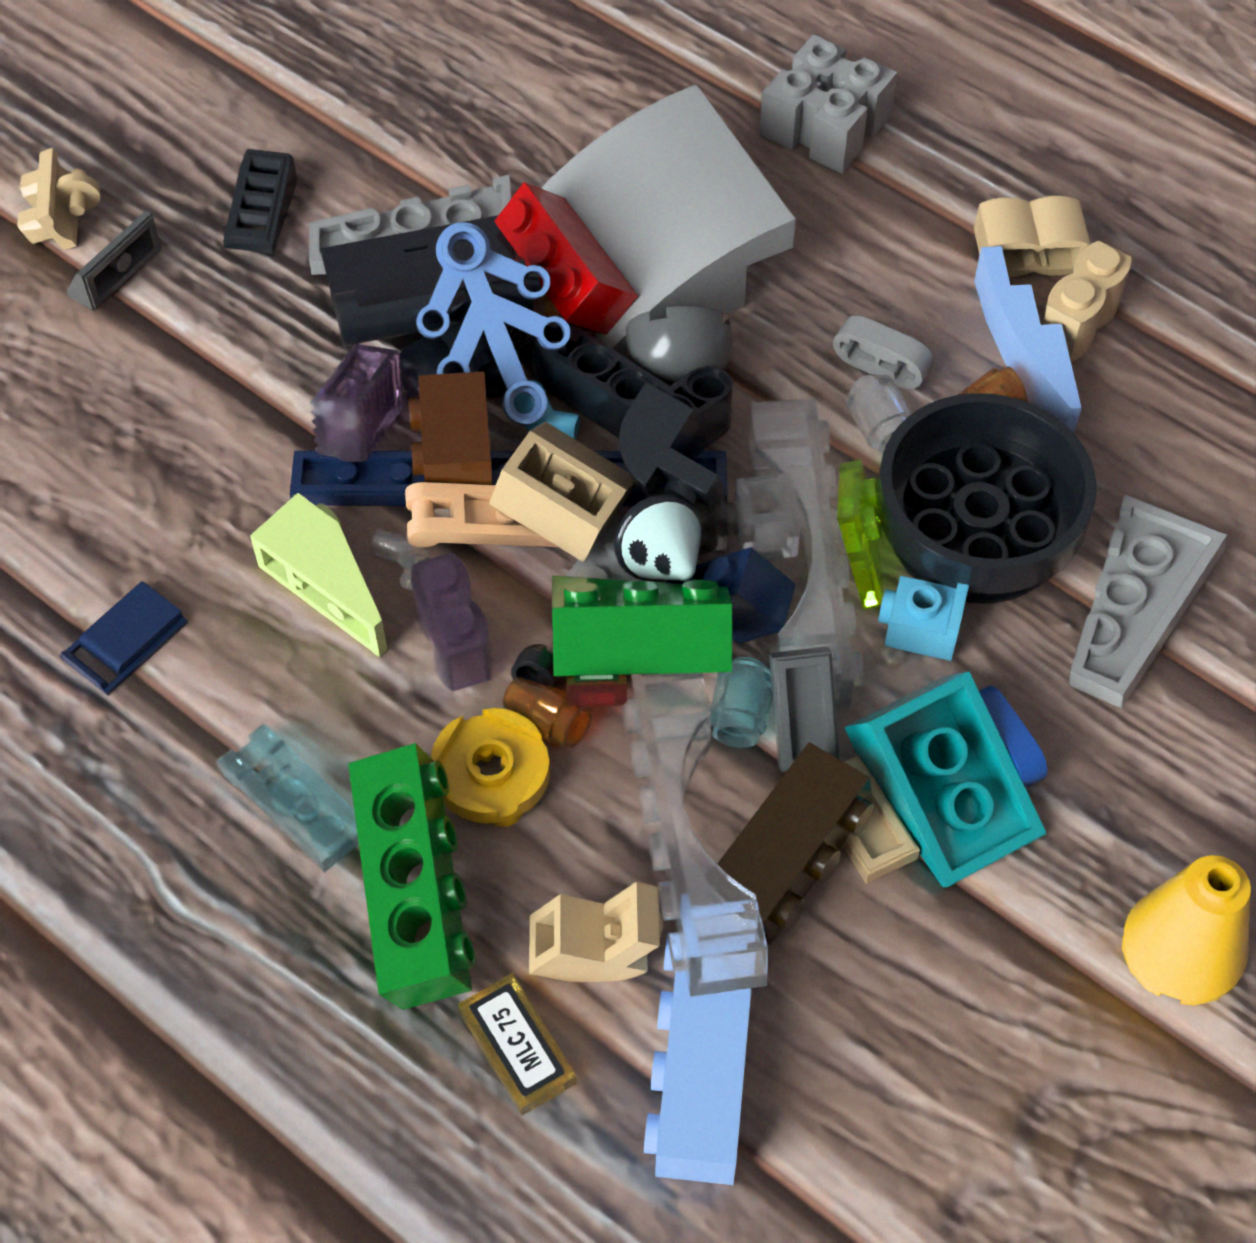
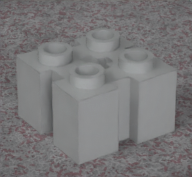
[759,34,898,174]

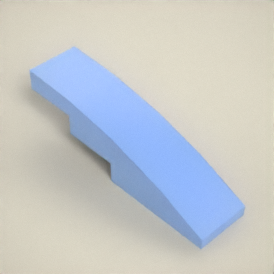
[974,246,1082,433]

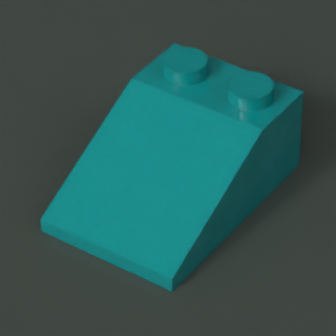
[844,671,1047,887]

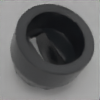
[511,644,559,695]

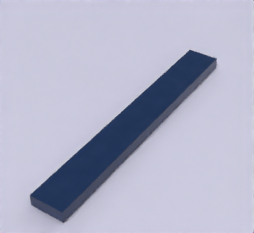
[289,451,728,506]

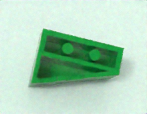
[552,575,732,676]

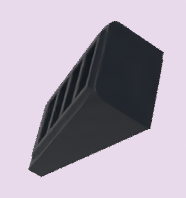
[223,149,298,254]

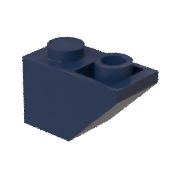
[666,547,796,643]

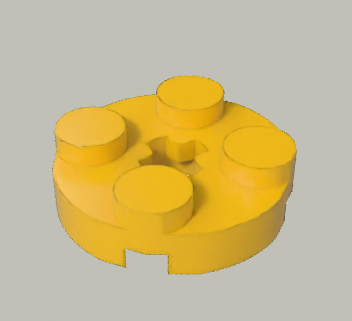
[431,708,550,827]

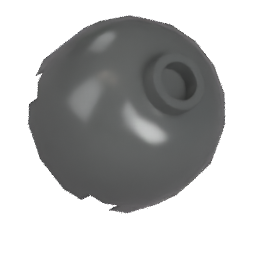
[626,306,733,386]

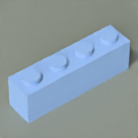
[644,911,757,1185]

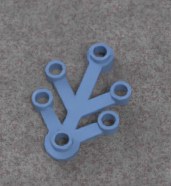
[416,222,571,425]

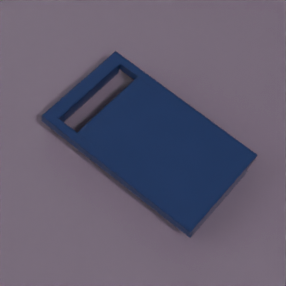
[59,581,188,696]

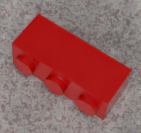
[494,182,638,335]

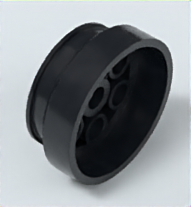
[876,393,1097,604]

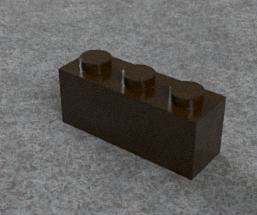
[704,742,875,944]

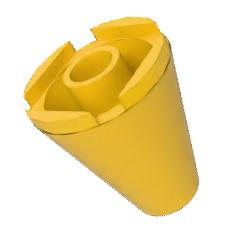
[1122,855,1251,1006]

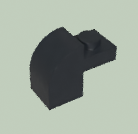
[619,382,723,509]

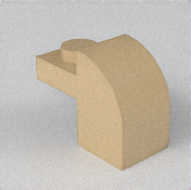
[529,882,663,982]

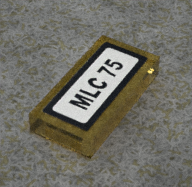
[458,973,577,1116]

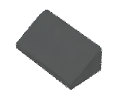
[67,210,161,311]

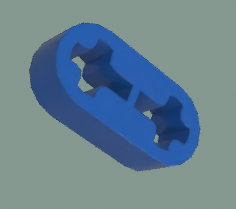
[979,685,1048,788]

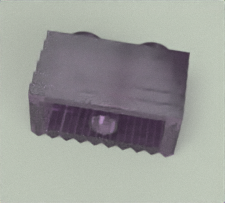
[310,344,404,462]

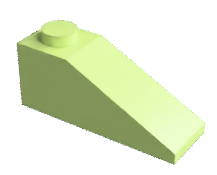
[250,493,388,657]

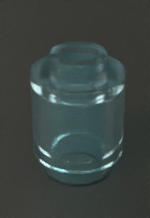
[709,657,773,748]

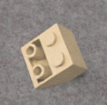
[489,422,635,562]

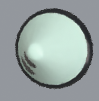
[614,493,704,582]

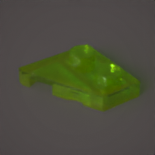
[837,459,884,610]

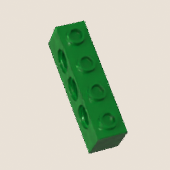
[348,743,476,1010]

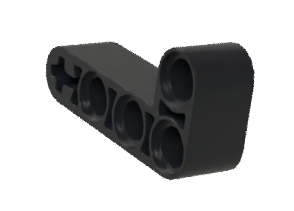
[531,322,733,459]

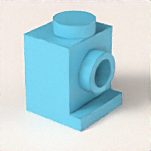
[878,576,969,661]

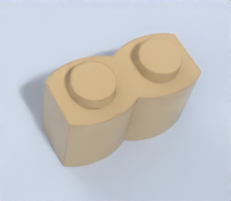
[974,196,1091,277]
[1041,241,1131,362]

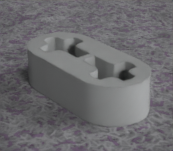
[833,316,934,389]

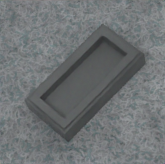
[769,646,839,772]

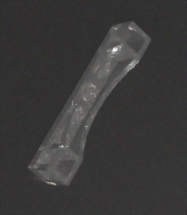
[748,399,863,709]
[622,673,768,997]

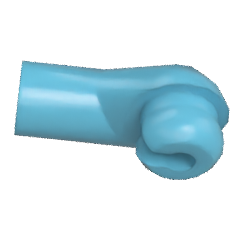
[514,380,580,440]

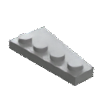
[309,174,515,275]
[1069,495,1227,709]

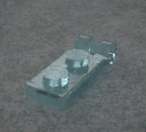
[216,724,359,873]

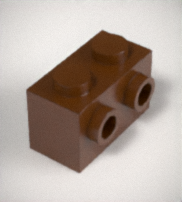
[409,372,492,485]

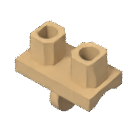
[17,148,100,250]

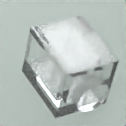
[733,473,802,560]

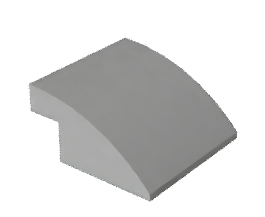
[541,84,796,355]

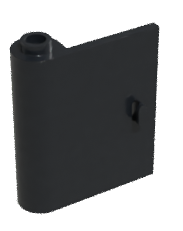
[320,215,541,347]

